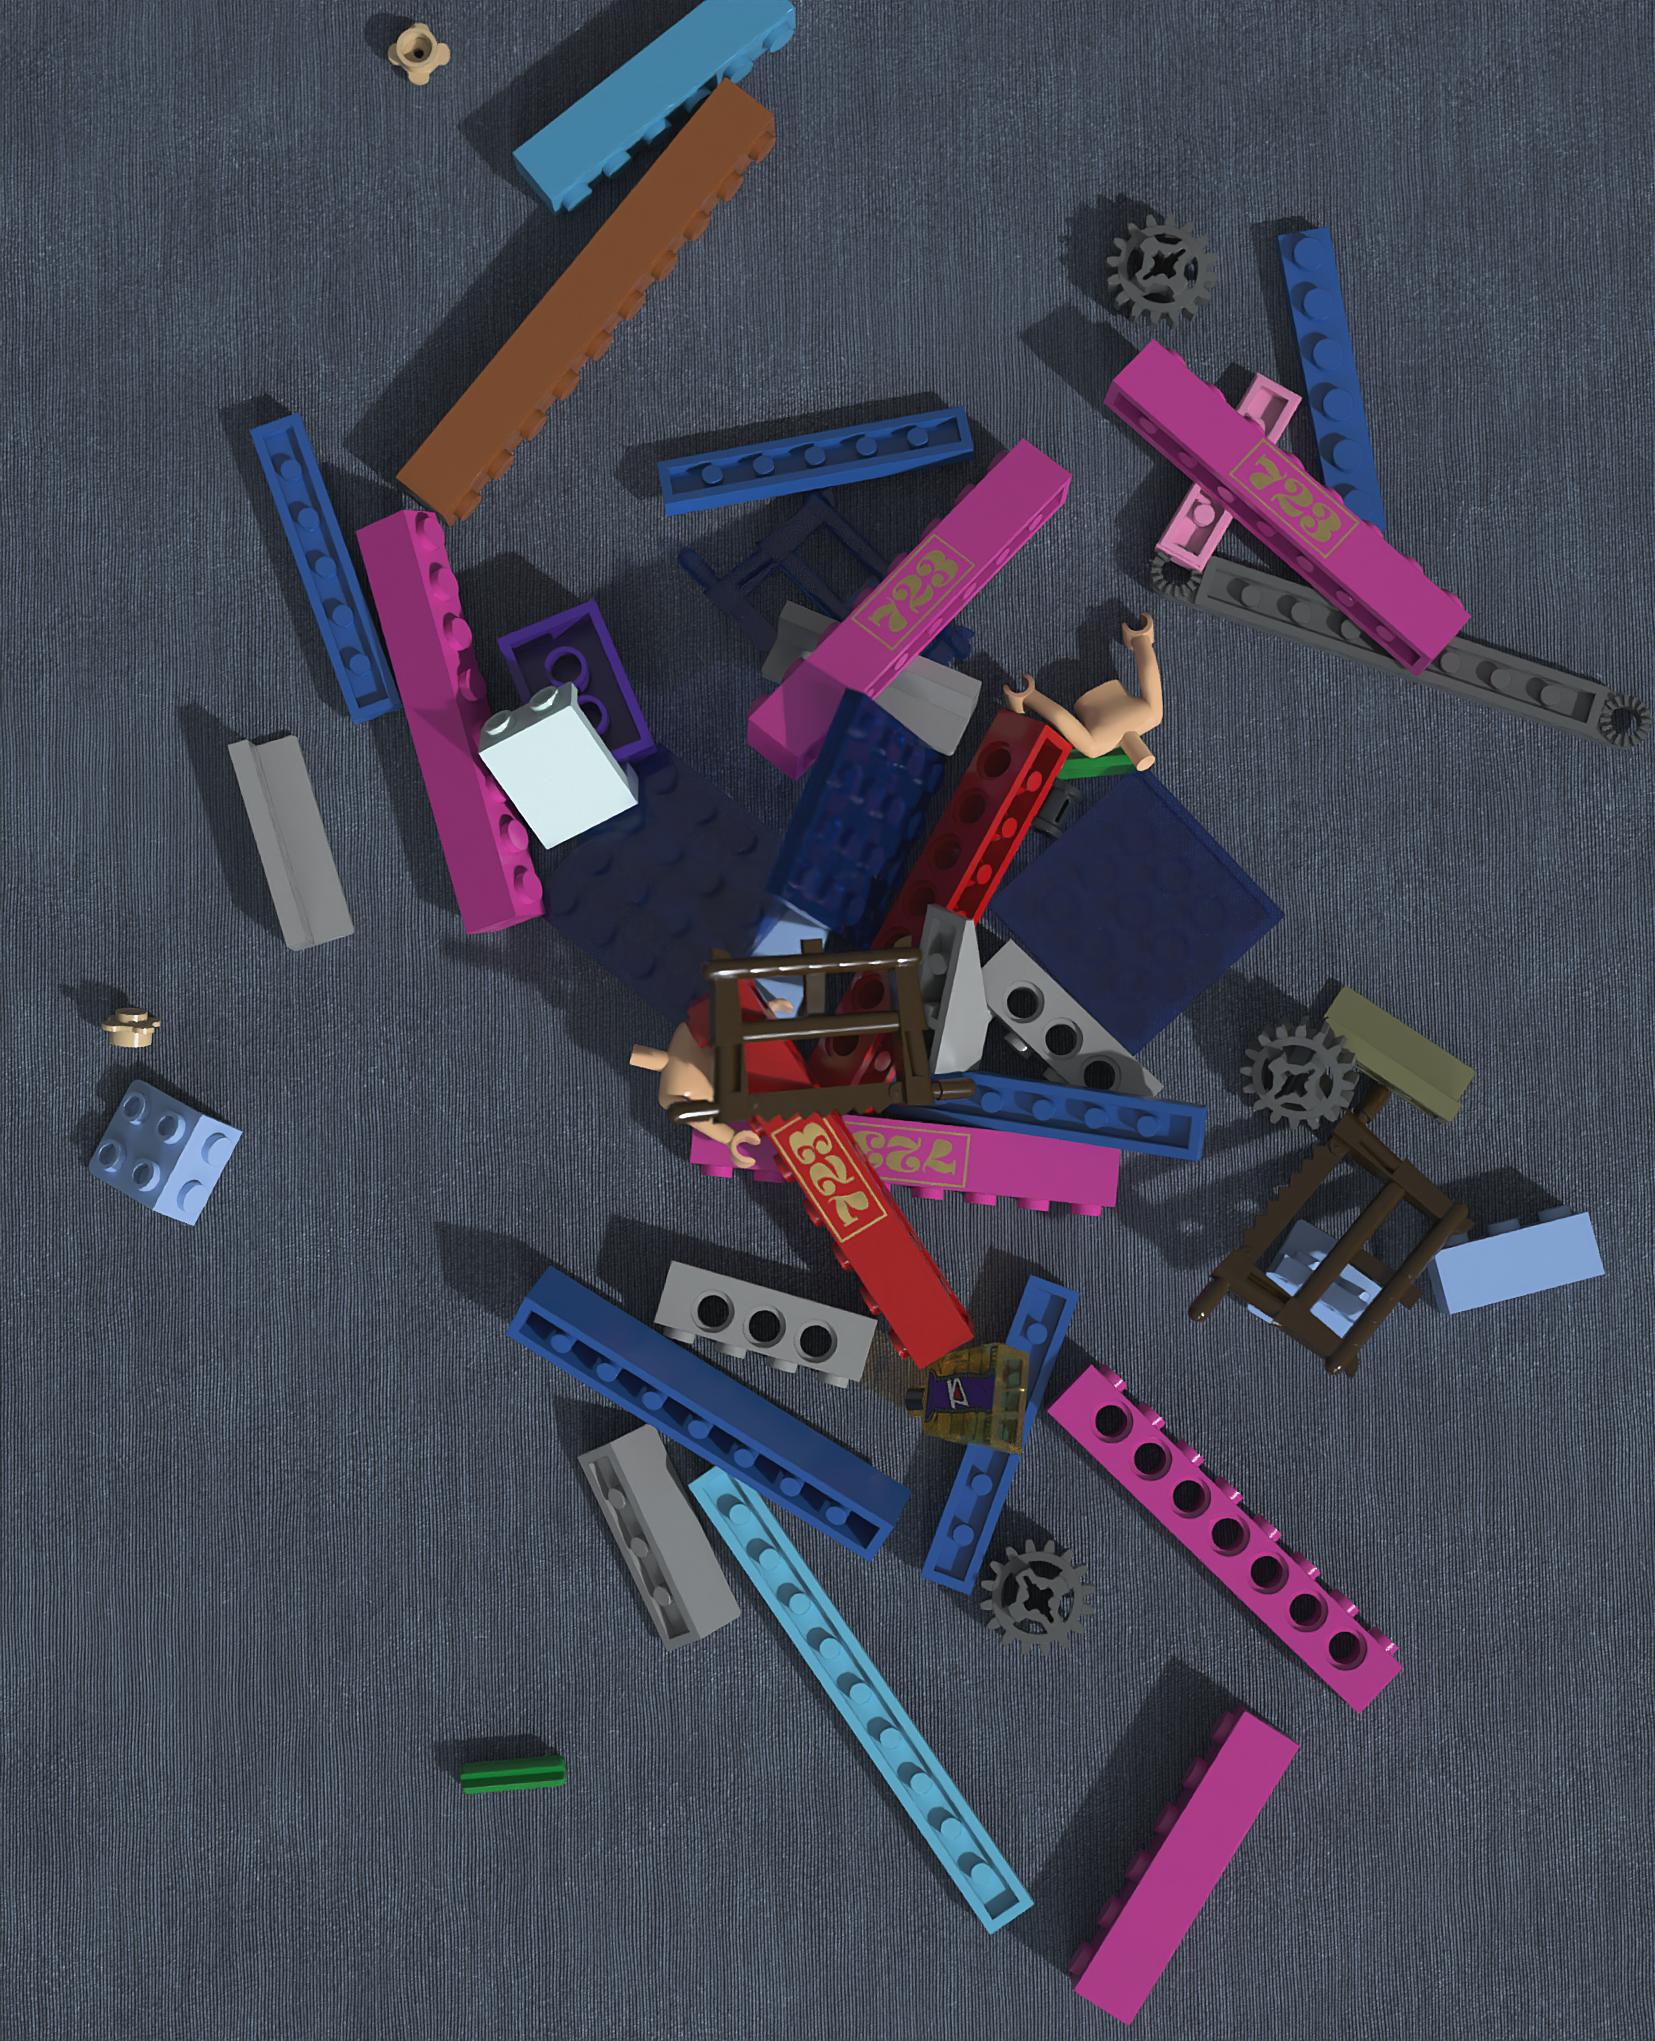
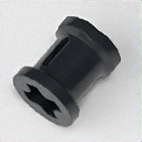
[1029,777,1085,843]

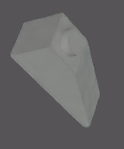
[917,904,989,1074]

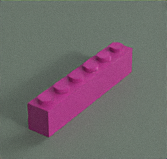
[1068,1703,1300,2026]

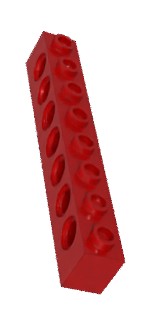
[807,708,1073,1117]

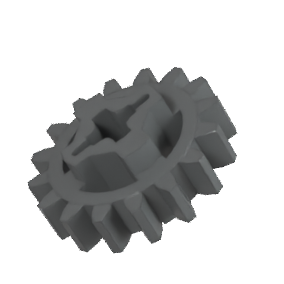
[1104,214,1219,331]
[1240,1016,1359,1130]
[979,1537,1096,1656]

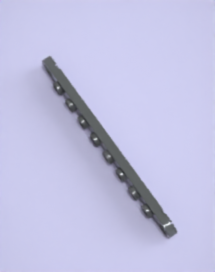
[1149,547,1652,750]

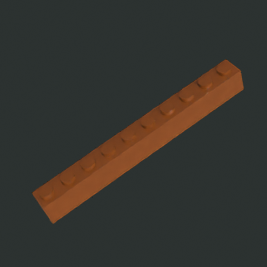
[395,77,776,527]

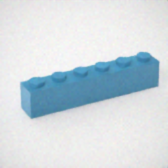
[512,0,796,217]

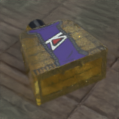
[905,1343,1030,1455]

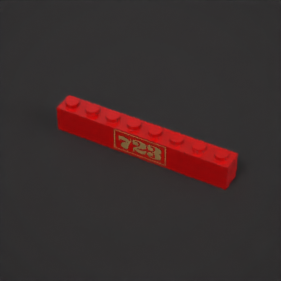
[685,978,975,1370]

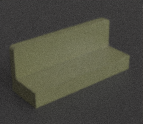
[1314,986,1475,1125]

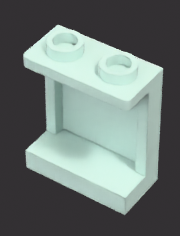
[478,682,638,850]

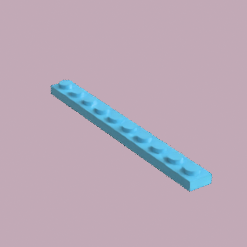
[688,1466,1034,1935]

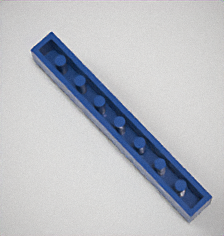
[505,1265,912,1562]

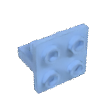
[1246,1220,1381,1338]

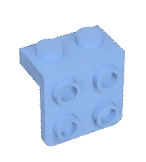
[89,1079,242,1226]

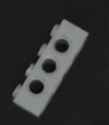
[981,939,1164,1097]
[654,1260,878,1388]

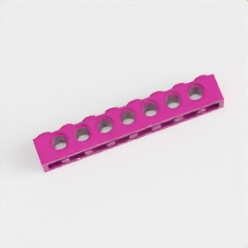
[1044,1363,1403,1714]

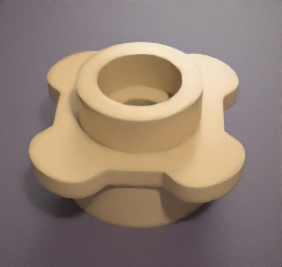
[388,23,450,85]
[101,1008,160,1047]

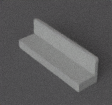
[761,600,982,755]
[227,735,355,952]
[577,1424,741,1651]

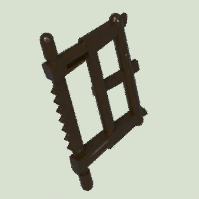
[666,935,977,1124]
[1188,1084,1476,1379]

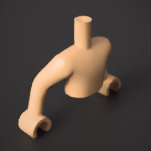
[1003,613,1163,771]
[630,998,793,1168]

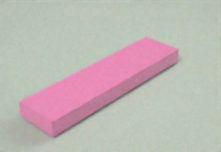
[1154,372,1302,572]

